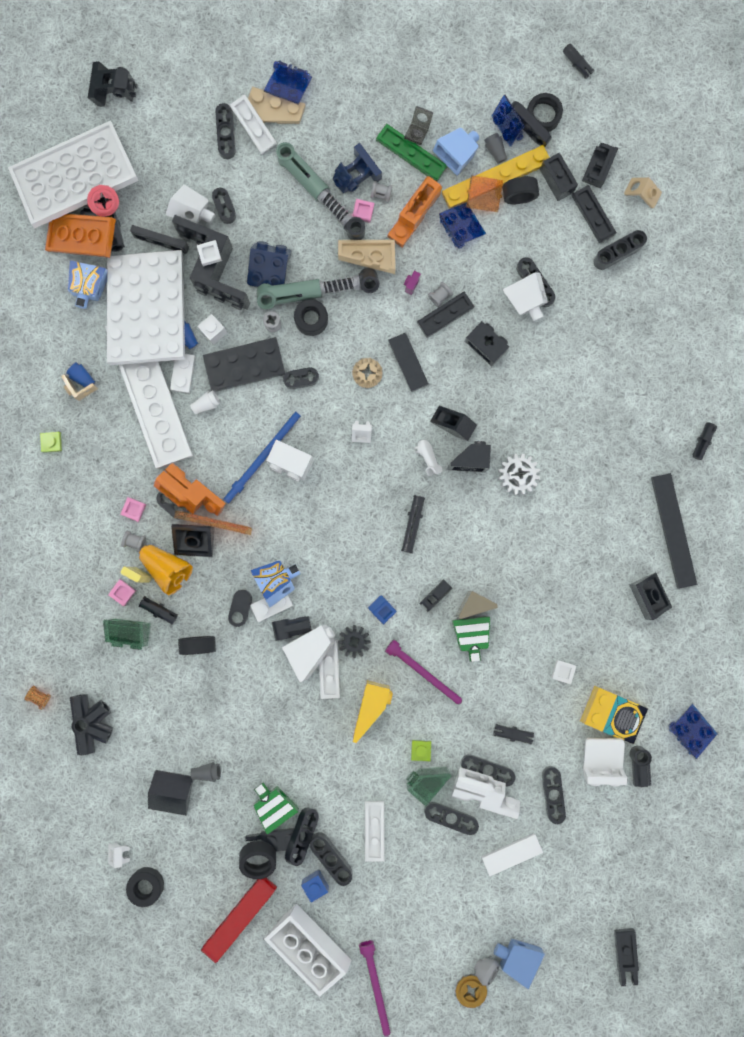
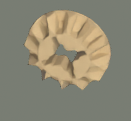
[352,358,382,388]

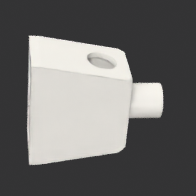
[166,184,215,224]
[503,272,548,322]

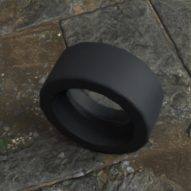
[527,93,563,132]
[502,176,540,205]
[178,636,216,655]
[239,841,276,879]

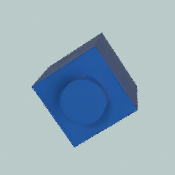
[301,869,329,903]

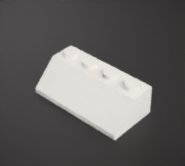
[264,904,352,997]

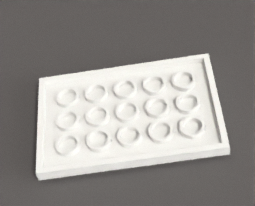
[8,121,139,229]
[107,250,185,365]

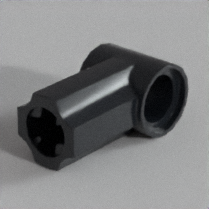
[272,616,312,641]
[629,745,652,787]

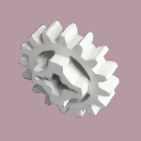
[498,454,540,495]

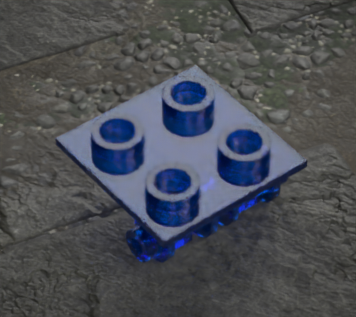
[264,60,312,105]
[491,94,525,147]
[439,202,486,249]
[668,704,718,759]

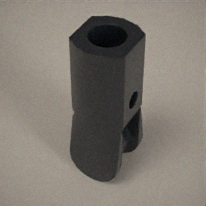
[419,579,453,612]

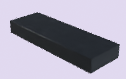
[571,185,617,243]
[130,225,189,254]
[417,291,475,338]
[388,332,429,392]

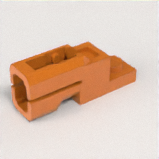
[387,176,442,248]
[154,463,226,517]

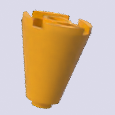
[139,545,193,595]

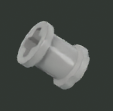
[370,181,393,202]
[428,282,453,307]
[263,311,281,332]
[121,530,146,552]

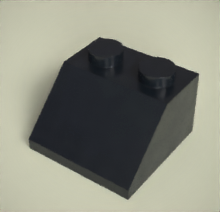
[448,441,491,472]

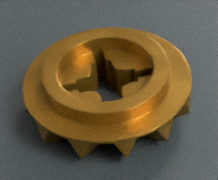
[455,974,487,1008]

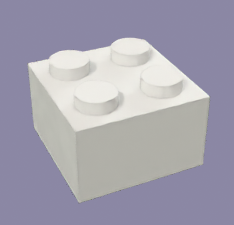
[266,440,314,482]

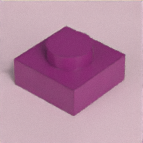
[404,270,421,295]

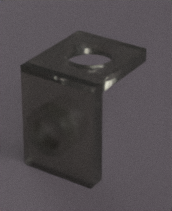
[404,106,434,145]

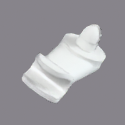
[414,440,443,476]

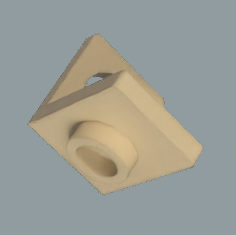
[624,177,662,208]
[61,374,98,401]

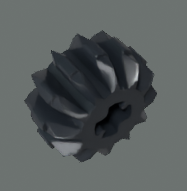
[338,625,371,658]

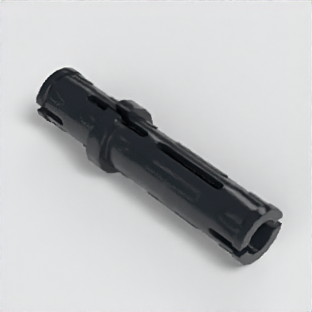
[401,495,425,554]

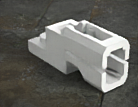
[451,767,520,819]

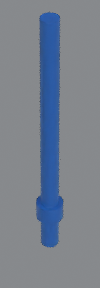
[223,411,301,504]

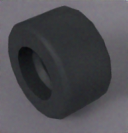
[294,299,328,336]
[126,867,164,907]

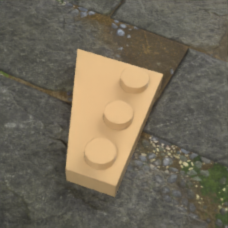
[248,86,306,124]
[338,240,395,274]

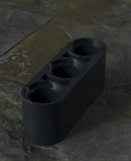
[593,230,647,270]
[310,832,353,886]

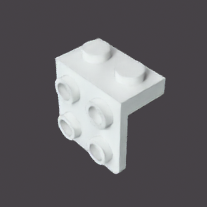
[583,738,627,787]

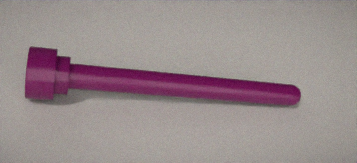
[385,639,462,704]
[359,940,391,1037]

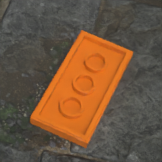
[45,214,116,258]

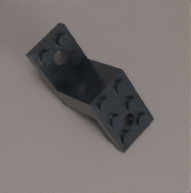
[172,215,250,310]

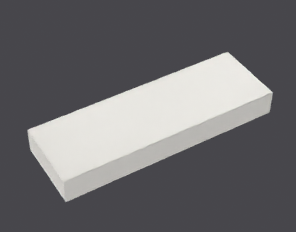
[229,94,277,155]
[319,640,340,699]
[365,801,384,862]
[481,833,543,876]

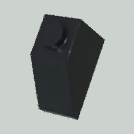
[430,405,477,441]

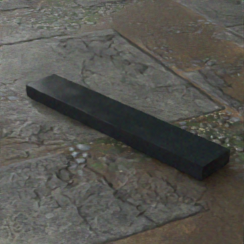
[651,473,698,589]

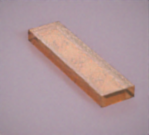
[174,511,252,535]

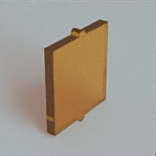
[466,175,503,212]

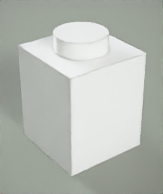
[197,314,227,345]

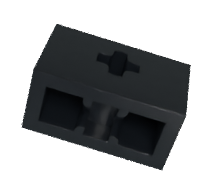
[464,321,510,367]

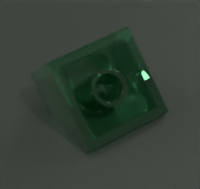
[103,618,151,650]
[406,766,452,806]

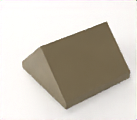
[456,591,498,619]

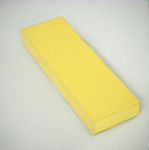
[120,566,153,583]

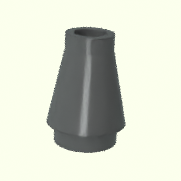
[484,133,507,164]
[190,762,221,782]

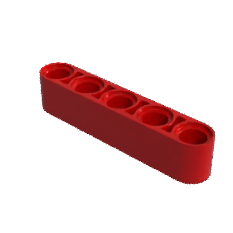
[200,878,277,964]

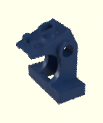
[332,142,382,194]

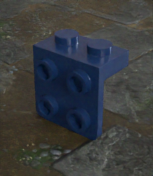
[247,241,292,287]

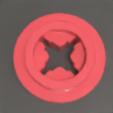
[87,184,119,217]

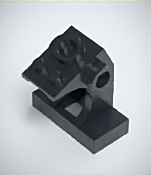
[87,61,138,107]

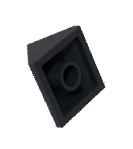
[171,524,215,557]
[629,573,672,620]
[148,770,193,816]

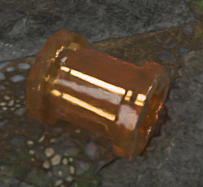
[24,685,51,710]

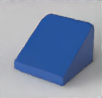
[368,595,397,625]

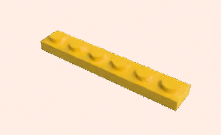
[442,145,550,210]

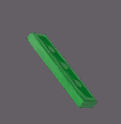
[376,123,447,182]

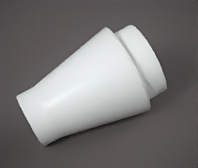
[190,390,220,414]

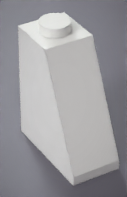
[282,625,336,682]

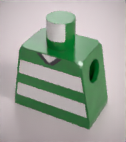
[452,616,490,662]
[253,782,299,835]

